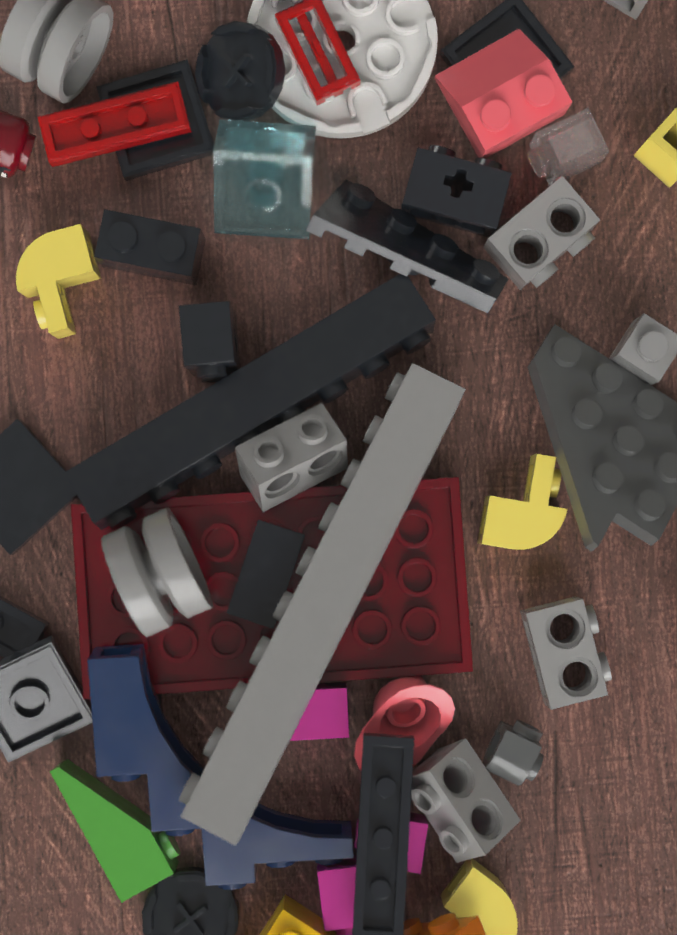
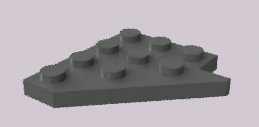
[527,324,677,552]

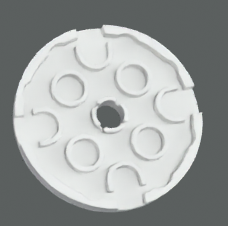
[247,0,438,138]

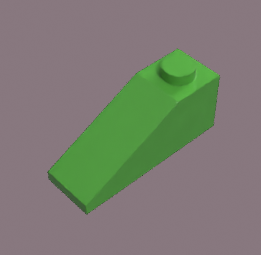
[50,759,181,903]

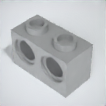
[483,176,600,290]
[235,403,348,512]
[520,596,612,710]
[411,738,521,863]

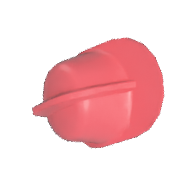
[354,676,455,770]

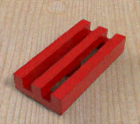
[274,0,361,106]

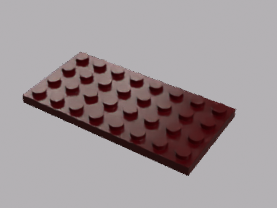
[71,477,473,700]

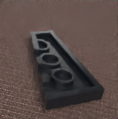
[306,179,508,313]

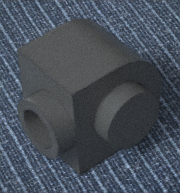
[483,720,544,786]

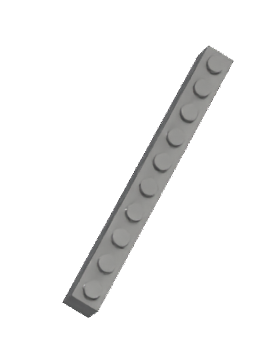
[179,363,466,846]

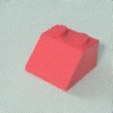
[434,29,572,158]

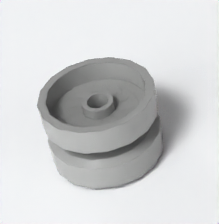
[0,0,114,103]
[102,508,213,637]

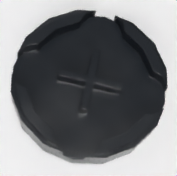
[195,21,286,122]
[142,867,239,935]

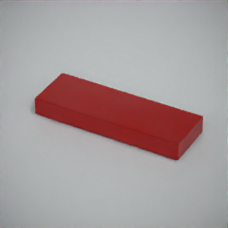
[37,81,192,167]

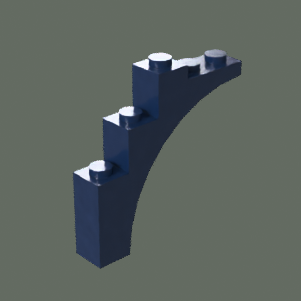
[87,644,353,890]

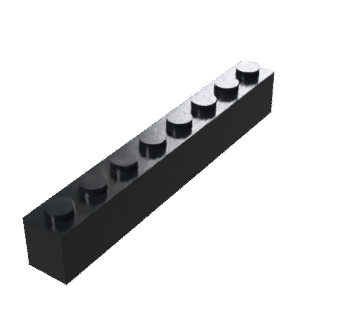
[64,274,436,530]

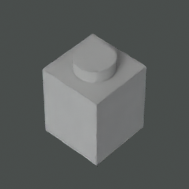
[609,313,677,385]

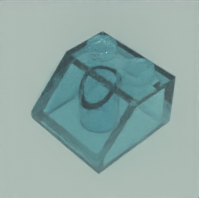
[213,119,316,239]

